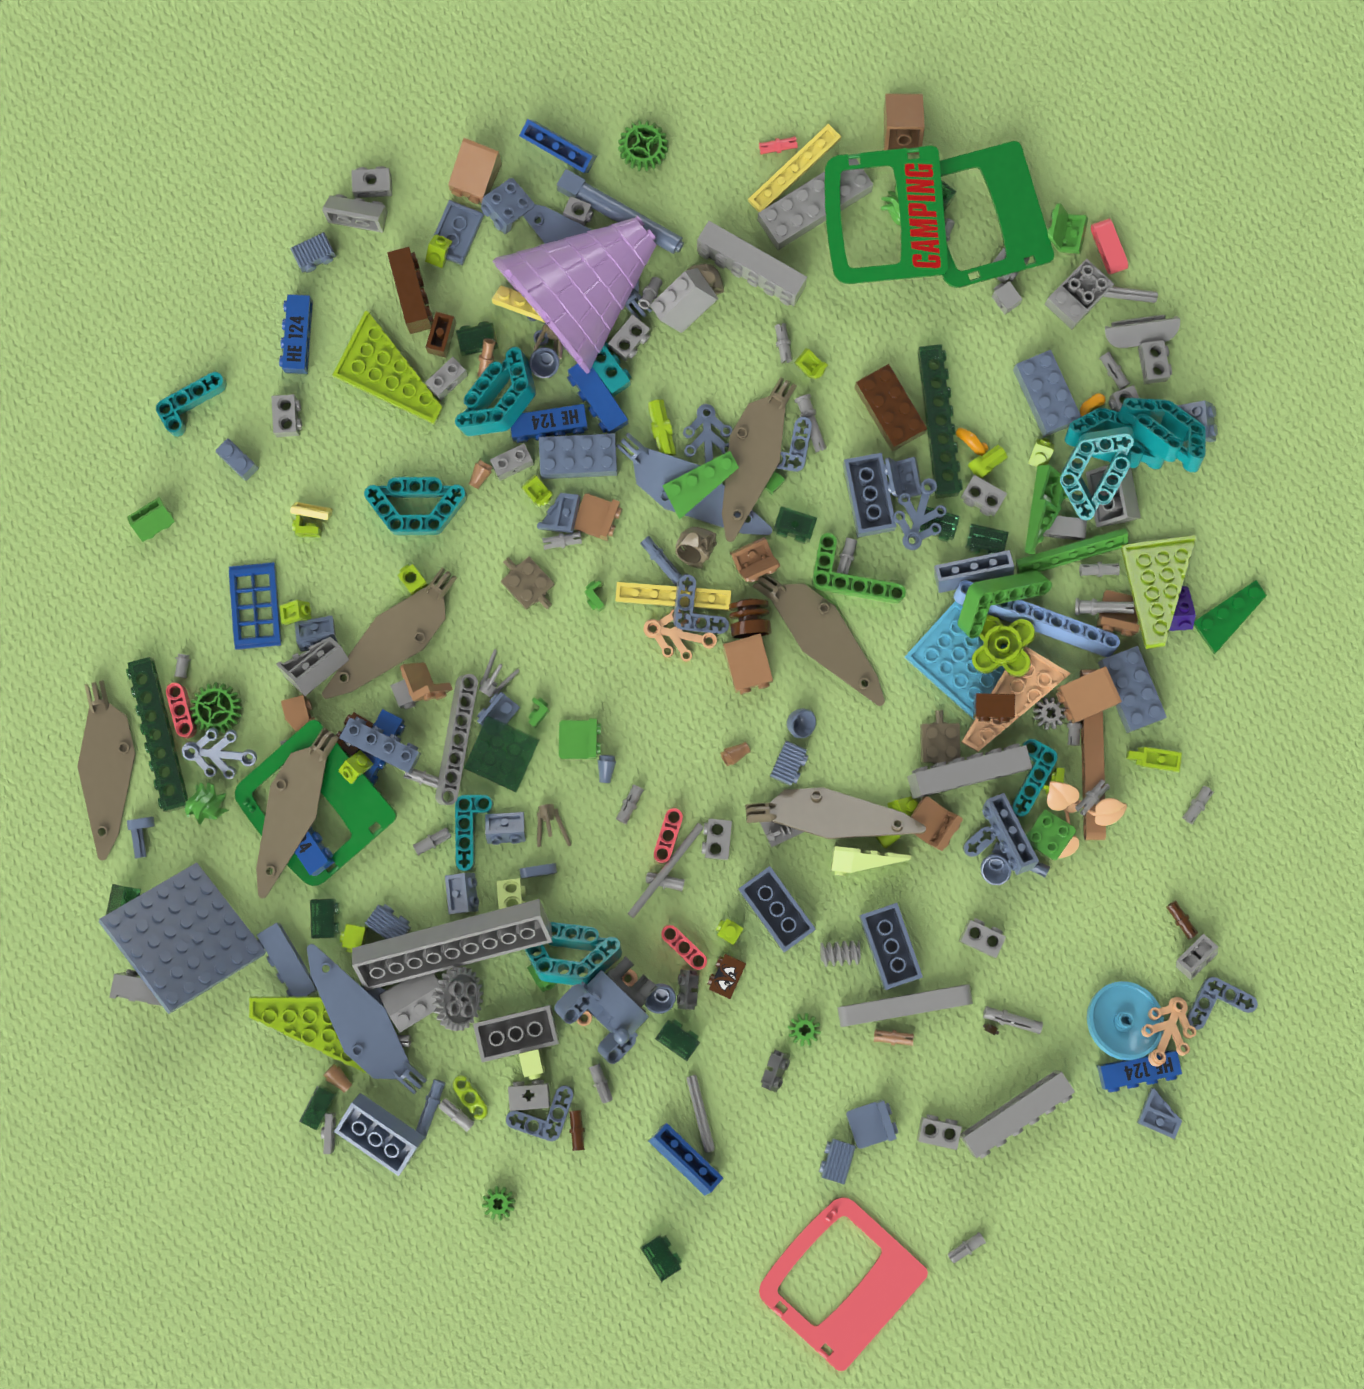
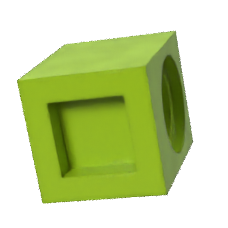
[398,564,428,595]

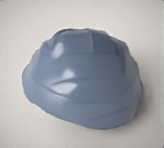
[529,347,560,378]
[786,708,816,738]
[980,854,1012,885]
[645,983,676,1014]

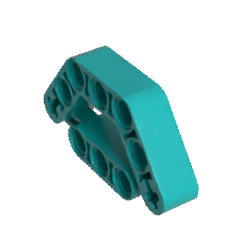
[455,347,536,436]
[1118,398,1206,472]
[1064,408,1165,469]
[1060,427,1135,520]
[364,477,467,535]
[524,922,622,985]

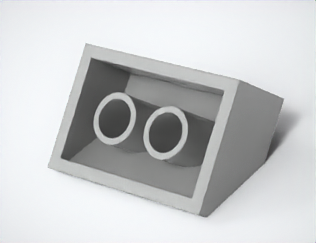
[322,194,388,233]
[650,268,718,333]
[1086,465,1141,527]
[379,973,440,1032]

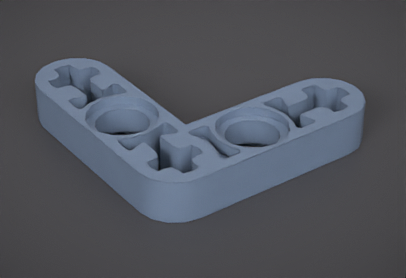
[777,417,812,472]
[673,574,729,634]
[1187,977,1258,1030]
[506,1085,574,1141]

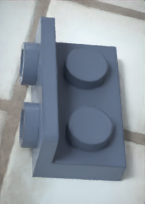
[295,616,338,651]
[477,692,520,737]
[485,812,526,845]
[445,873,479,914]

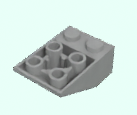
[1044,259,1114,330]

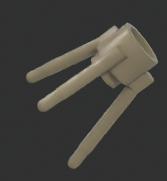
[534,325,562,359]
[537,804,571,847]

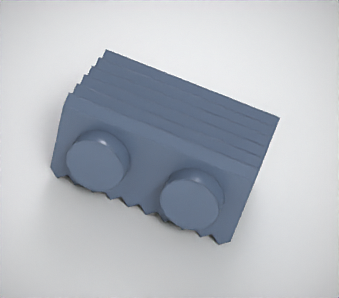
[290,232,336,273]
[216,438,259,481]
[770,741,808,786]
[365,904,411,939]
[819,1138,856,1185]

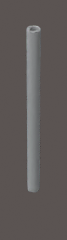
[627,823,704,918]

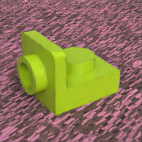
[292,515,321,538]
[280,600,312,625]
[1041,767,1065,795]

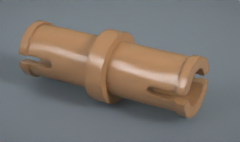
[477,339,496,377]
[874,1029,914,1046]

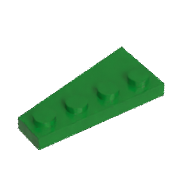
[1194,580,1267,654]

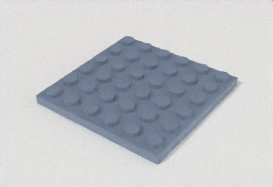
[99,863,266,1014]

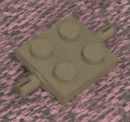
[501,557,555,610]
[920,710,961,764]

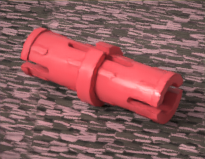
[759,136,798,155]

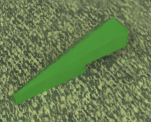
[1025,465,1073,554]

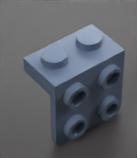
[481,178,534,235]
[1177,400,1218,442]
[883,457,922,500]
[846,1100,899,1149]

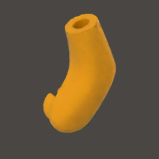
[1080,393,1106,417]
[955,427,989,456]

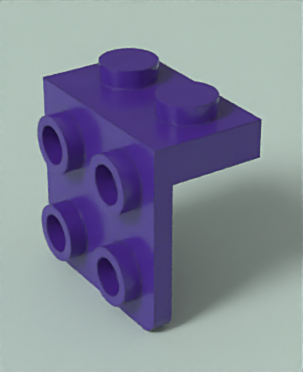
[1169,586,1196,631]

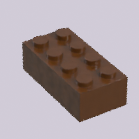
[387,247,434,334]
[854,364,927,452]

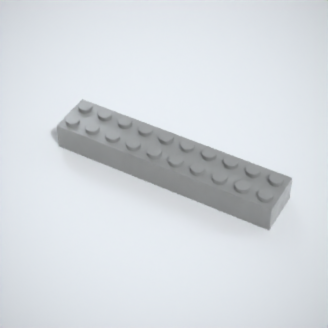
[352,899,552,991]

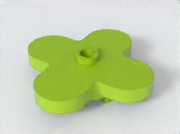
[972,616,1035,677]

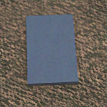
[433,200,484,266]

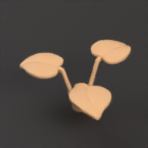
[1047,781,1127,858]

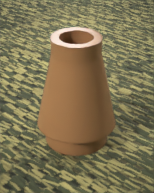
[469,460,492,489]
[721,742,751,766]
[323,1064,352,1093]

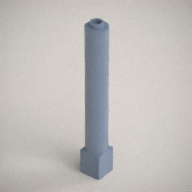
[556,169,684,254]

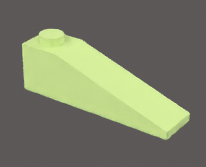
[830,846,911,876]

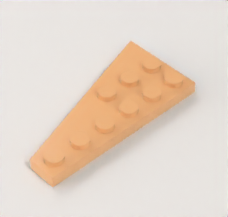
[961,647,1071,752]

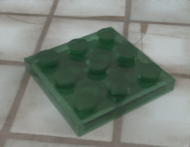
[464,716,540,792]

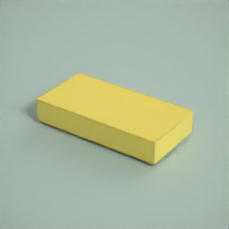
[290,502,333,520]

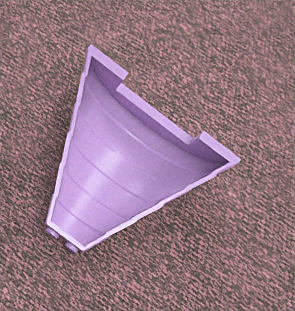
[493,216,656,374]

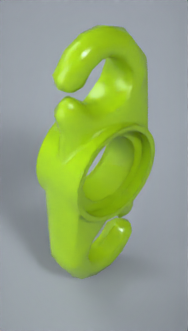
[453,1075,488,1120]

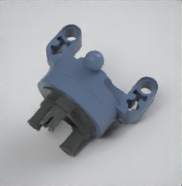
[555,956,658,1064]

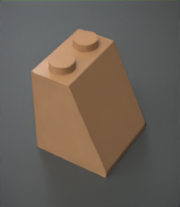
[884,94,925,154]
[448,138,502,204]
[723,634,773,695]
[1056,666,1122,724]

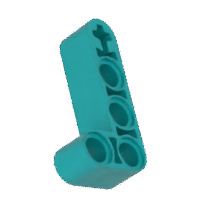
[156,372,227,437]
[1011,739,1058,817]
[455,795,494,872]

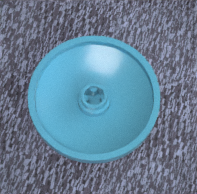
[1087,981,1164,1060]

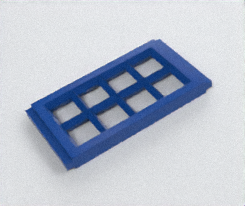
[229,562,281,650]

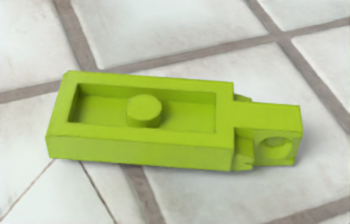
[1126,747,1182,772]

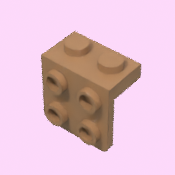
[574,494,622,541]
[730,537,780,582]
[1097,590,1140,637]
[400,662,453,701]
[911,796,963,851]

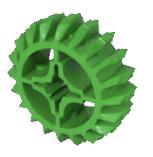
[618,120,668,171]
[190,682,243,734]

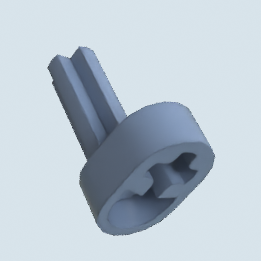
[127,817,155,858]

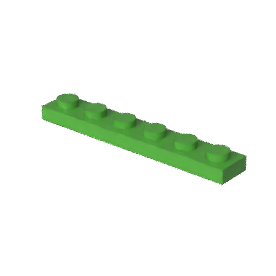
[1016,528,1128,574]

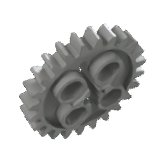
[433,966,483,1031]

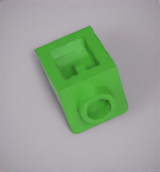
[528,697,550,729]

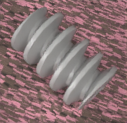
[820,940,861,967]

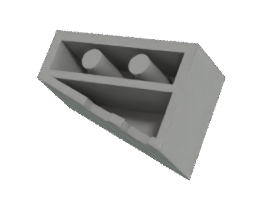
[276,637,349,696]
[109,969,162,1006]

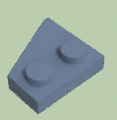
[537,493,581,533]
[1137,1088,1182,1139]

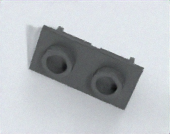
[677,970,699,1010]
[761,1050,790,1092]

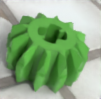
[788,1013,821,1047]
[482,1186,516,1220]

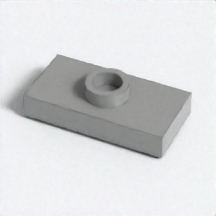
[321,1113,336,1154]

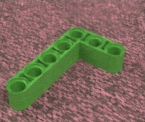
[812,533,906,603]
[957,570,1052,638]

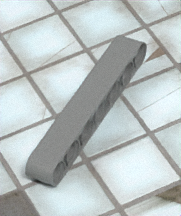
[436,674,478,805]
[837,984,973,1027]

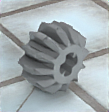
[1033,697,1066,730]

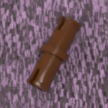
[1166,901,1198,940]
[569,1110,585,1151]

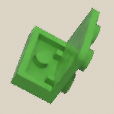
[1048,203,1088,254]
[559,718,601,759]
[1026,809,1076,860]

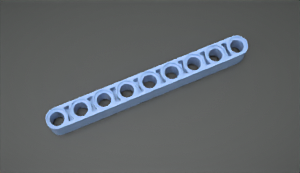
[954,580,1120,657]

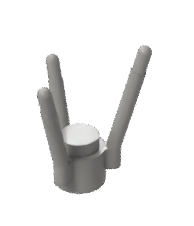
[478,649,519,697]

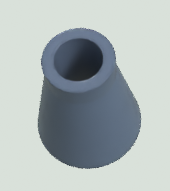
[597,755,616,783]

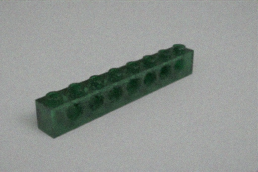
[917,344,963,499]
[126,657,188,812]

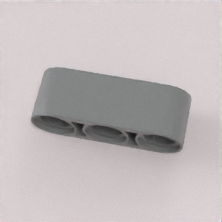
[1043,516,1087,540]

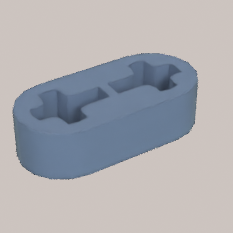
[963,827,996,857]
[519,863,557,879]

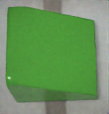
[765,471,785,495]

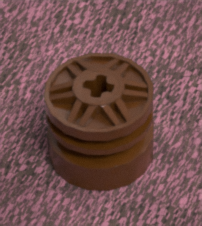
[728,599,771,639]

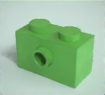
[127,497,175,542]

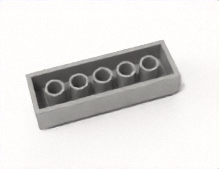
[757,159,873,250]
[697,221,807,306]
[907,743,1032,799]
[960,1070,1075,1159]

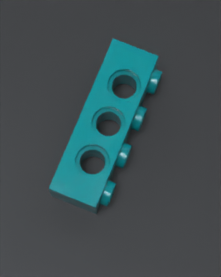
[592,341,631,397]

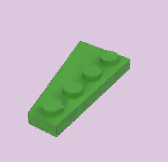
[662,451,739,520]

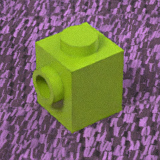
[715,918,744,945]
[340,924,368,953]

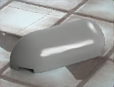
[1105,315,1180,348]

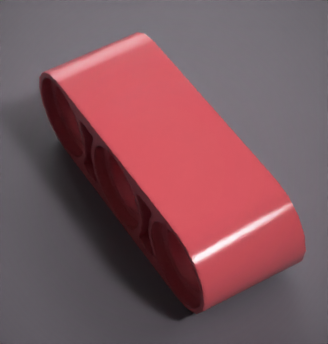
[1091,218,1128,275]
[166,683,197,739]
[654,808,683,863]
[661,925,707,970]

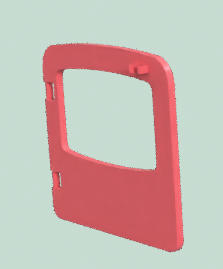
[759,1197,928,1371]

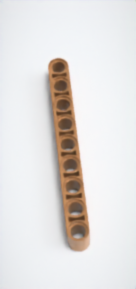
[1080,669,1106,840]

